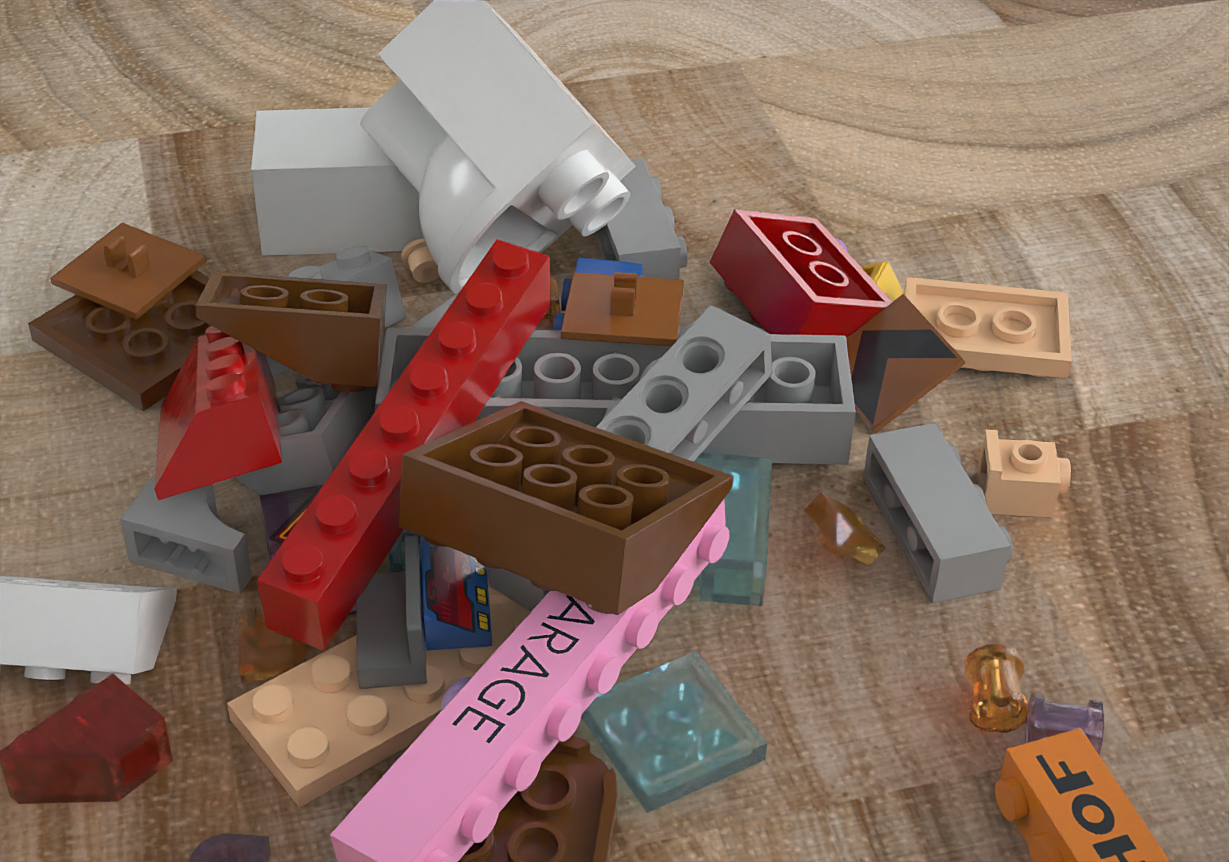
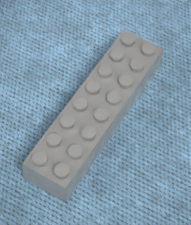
[375,327,856,465]

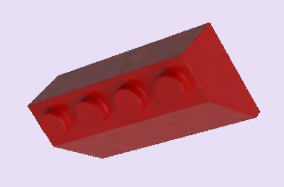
[154,326,282,501]

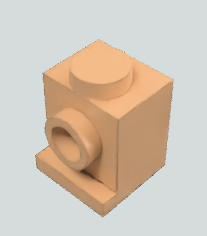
[977,430,1071,518]

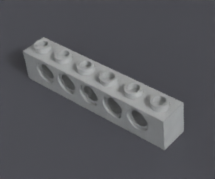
[485,305,772,611]

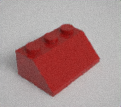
[709,209,892,338]

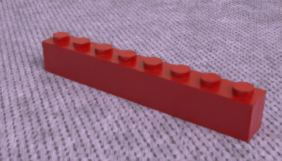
[256,239,550,651]

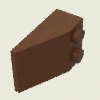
[196,271,387,392]

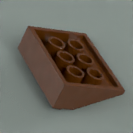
[398,401,734,615]

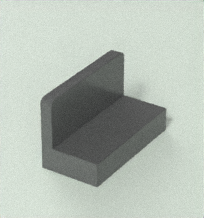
[357,535,427,689]

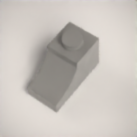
[120,472,252,594]

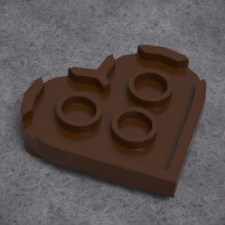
[458,736,618,862]

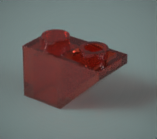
[0,674,174,804]

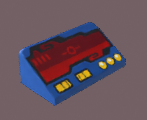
[420,535,492,651]

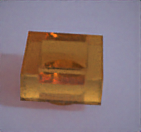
[805,492,886,565]

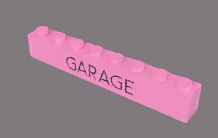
[330,500,729,862]

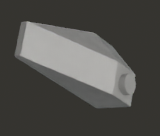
[234,372,380,509]

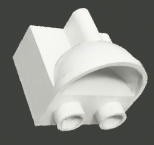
[360,0,636,294]

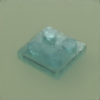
[581,651,767,813]

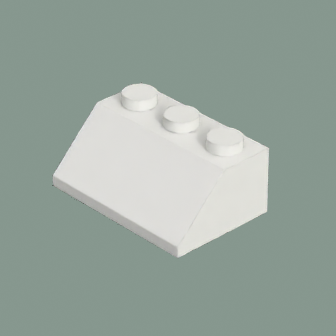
[0,576,177,685]

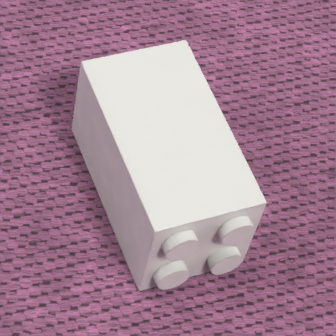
[251,107,424,256]

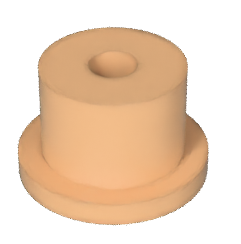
[401,238,440,283]

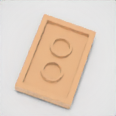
[904,277,1072,378]

